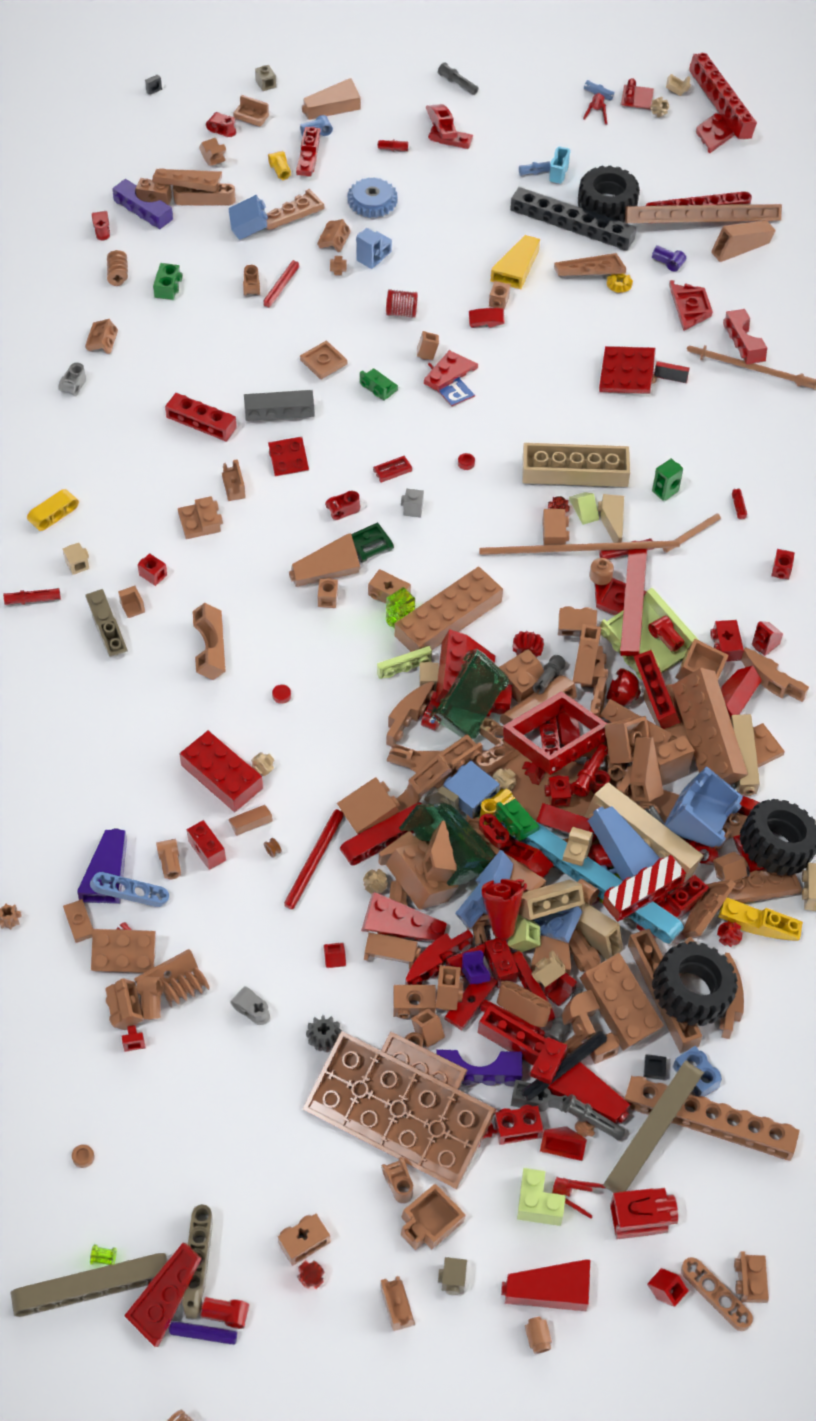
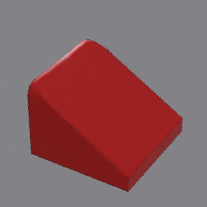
[737,795,760,816]
[323,942,346,968]

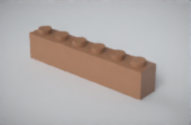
[628,929,703,1053]

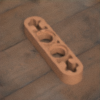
[681,1257,753,1331]

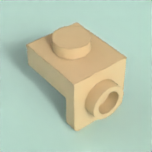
[666,74,691,96]

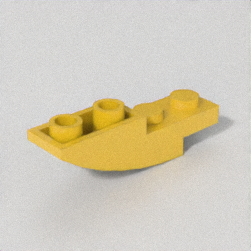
[718,898,803,941]

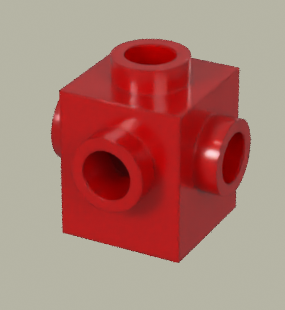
[544,775,574,807]

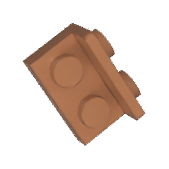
[85,318,118,354]
[734,1251,769,1303]

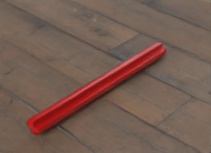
[284,809,344,910]

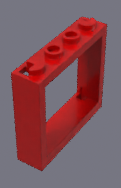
[503,691,607,775]

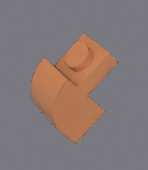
[199,137,227,166]
[562,989,600,1042]

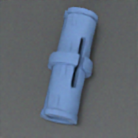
[584,80,615,101]
[519,161,551,176]

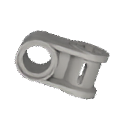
[58,362,87,396]
[230,986,270,1025]

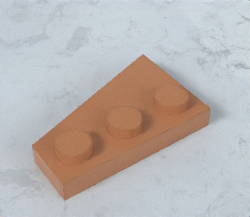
[590,677,607,719]
[681,879,736,938]

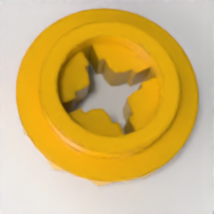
[606,273,633,293]

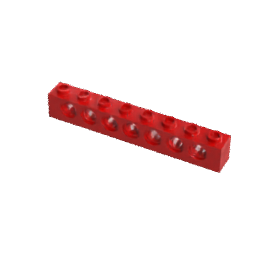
[688,52,757,139]

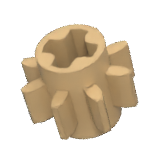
[650,96,670,117]
[251,752,275,776]
[492,768,516,791]
[363,869,388,894]

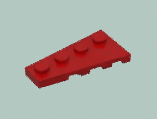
[124,1242,202,1347]

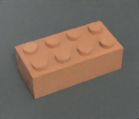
[579,953,664,1051]

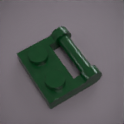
[351,522,394,563]

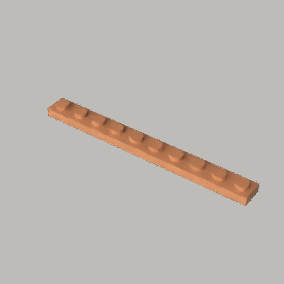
[625,204,782,223]

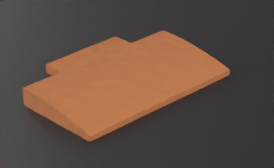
[303,1031,497,1189]

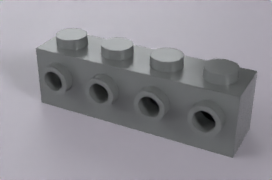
[244,390,315,421]

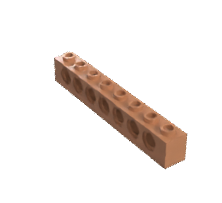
[624,1075,800,1161]

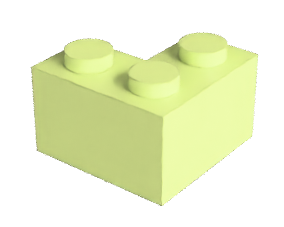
[517,1168,565,1226]

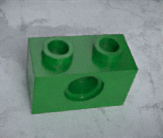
[652,458,684,501]

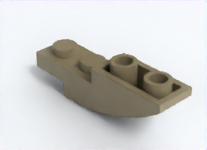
[85,589,128,657]

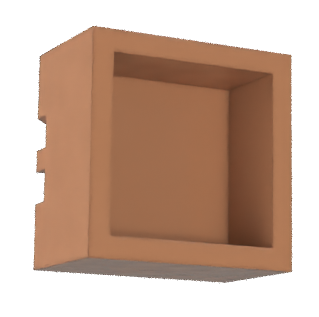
[675,639,728,680]

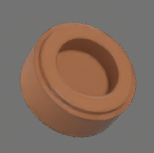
[72,1144,95,1168]

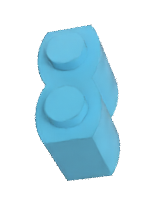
[549,146,570,184]

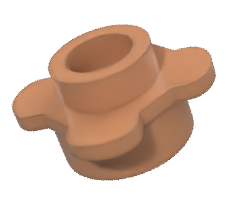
[574,1121,595,1137]

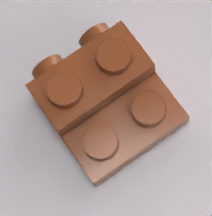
[177,496,223,539]

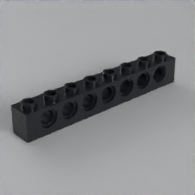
[510,186,637,251]

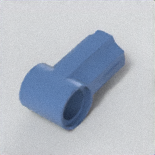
[300,115,333,137]

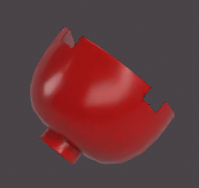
[606,668,641,707]

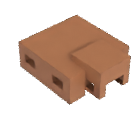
[400,1183,466,1251]

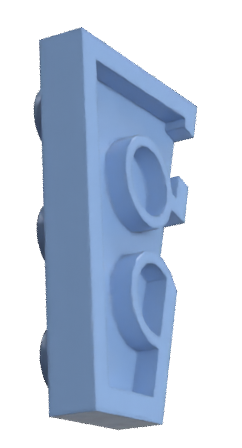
[533,906,583,943]

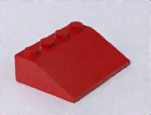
[435,629,496,717]

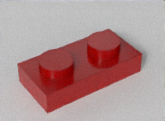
[530,1037,567,1084]

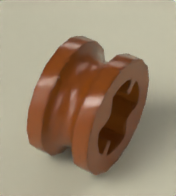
[263,837,282,858]

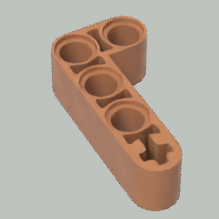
[173,183,236,206]

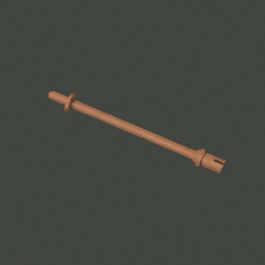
[686,345,816,390]

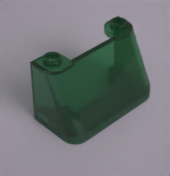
[429,649,509,739]

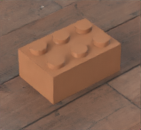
[386,841,459,910]

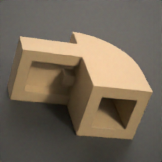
[562,827,593,866]

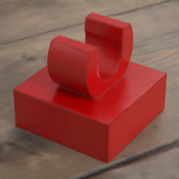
[522,761,545,785]
[121,1025,146,1052]

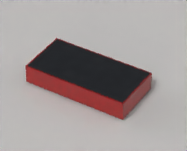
[654,361,690,383]

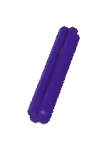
[169,1321,238,1345]

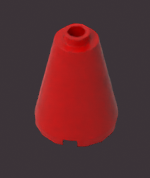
[481,879,523,940]

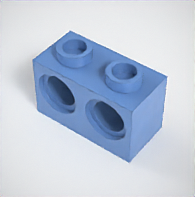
[672,1046,722,1097]

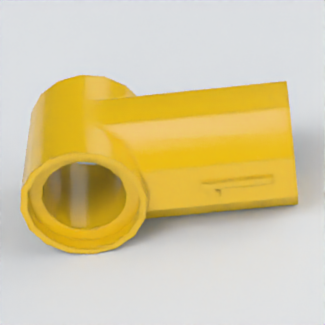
[268,151,291,181]
[479,788,515,825]

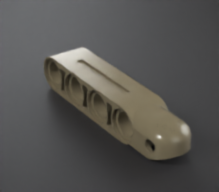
[182,1204,213,1320]

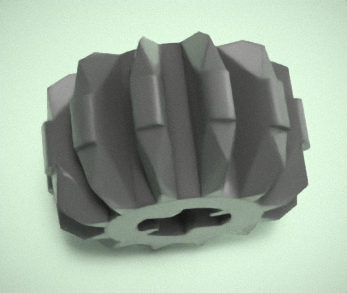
[306,1015,342,1052]

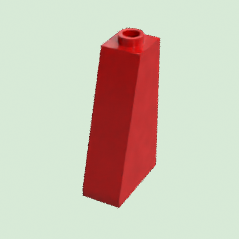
[720,665,762,720]
[547,1062,630,1124]
[501,1259,591,1312]

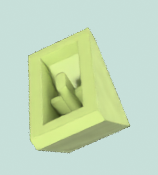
[569,492,599,525]

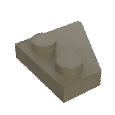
[424,786,459,819]

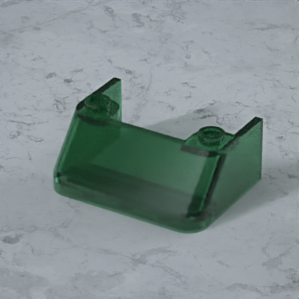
[399,803,496,886]

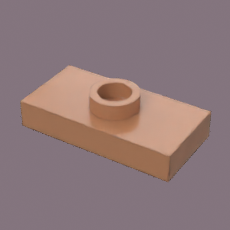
[63,899,93,943]

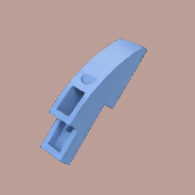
[455,850,513,928]

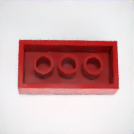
[179,730,263,813]

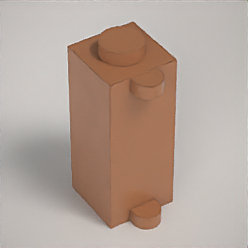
[364,932,421,969]

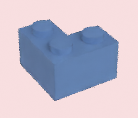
[356,228,392,269]

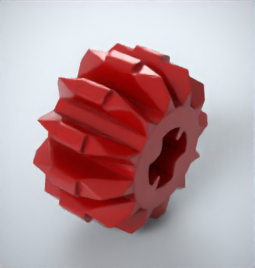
[512,630,544,658]

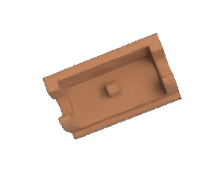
[221,459,246,501]
[380,1276,415,1332]

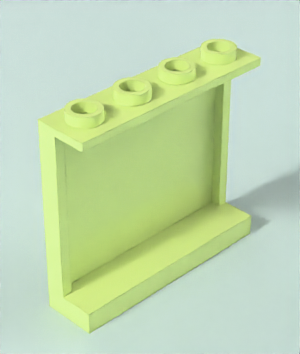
[599,587,699,680]

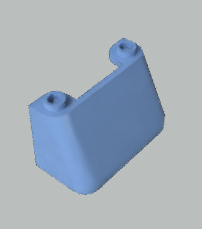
[664,766,743,848]

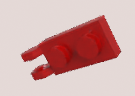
[428,125,473,149]

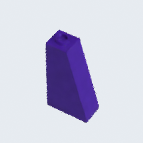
[77,828,127,904]

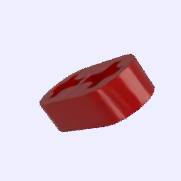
[479,814,510,848]

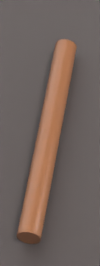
[663,513,721,553]

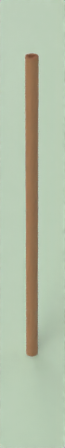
[479,540,680,555]

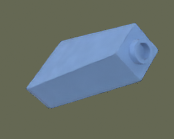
[588,806,660,881]

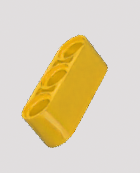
[27,489,79,531]

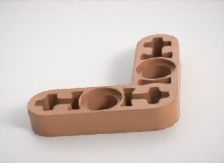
[476,718,520,773]

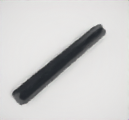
[521,1031,607,1101]

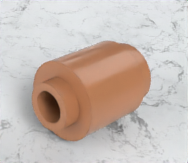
[524,1317,552,1354]

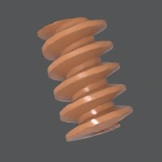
[107,250,128,286]
[163,967,210,1008]

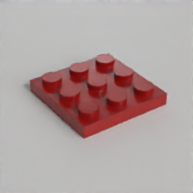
[599,346,656,394]

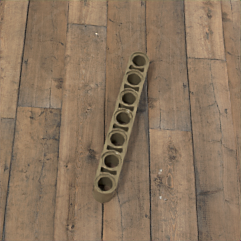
[603,1060,704,1193]
[10,1253,168,1317]

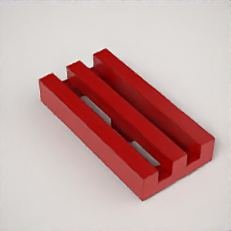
[373,455,412,483]

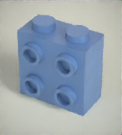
[228,195,268,240]
[443,761,500,818]

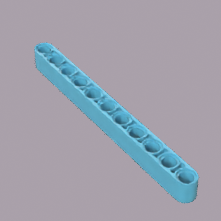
[500,821,684,944]

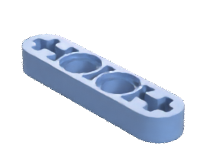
[90,872,169,907]

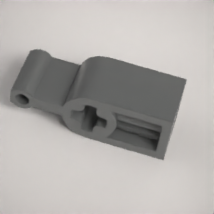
[510,1080,567,1112]

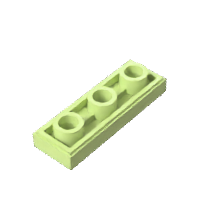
[377,646,432,679]

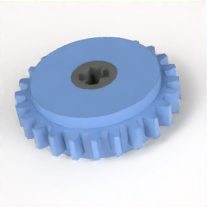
[347,177,398,218]

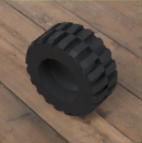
[577,165,640,222]
[740,799,816,876]
[652,942,738,1026]

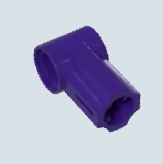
[651,245,687,272]

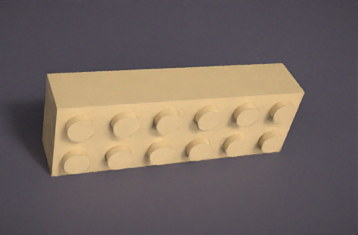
[522,442,630,487]
[584,782,704,890]

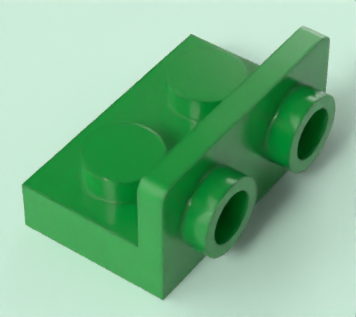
[359,368,398,401]
[495,799,539,842]

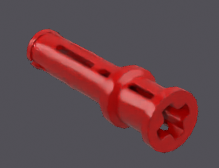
[570,744,608,796]

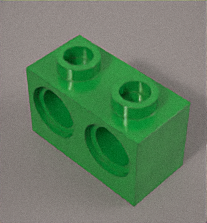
[153,263,183,300]

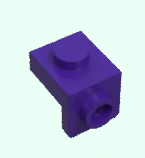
[462,951,490,984]

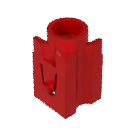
[610,1187,679,1240]

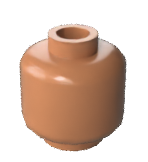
[589,558,614,585]

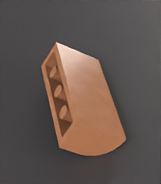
[500,675,577,725]

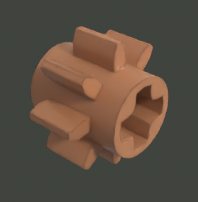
[330,255,347,276]
[0,903,22,930]

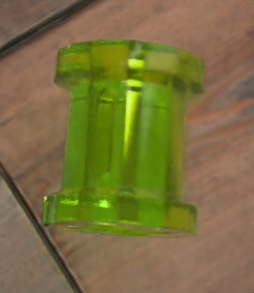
[90,1244,117,1265]

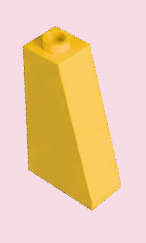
[490,235,540,290]

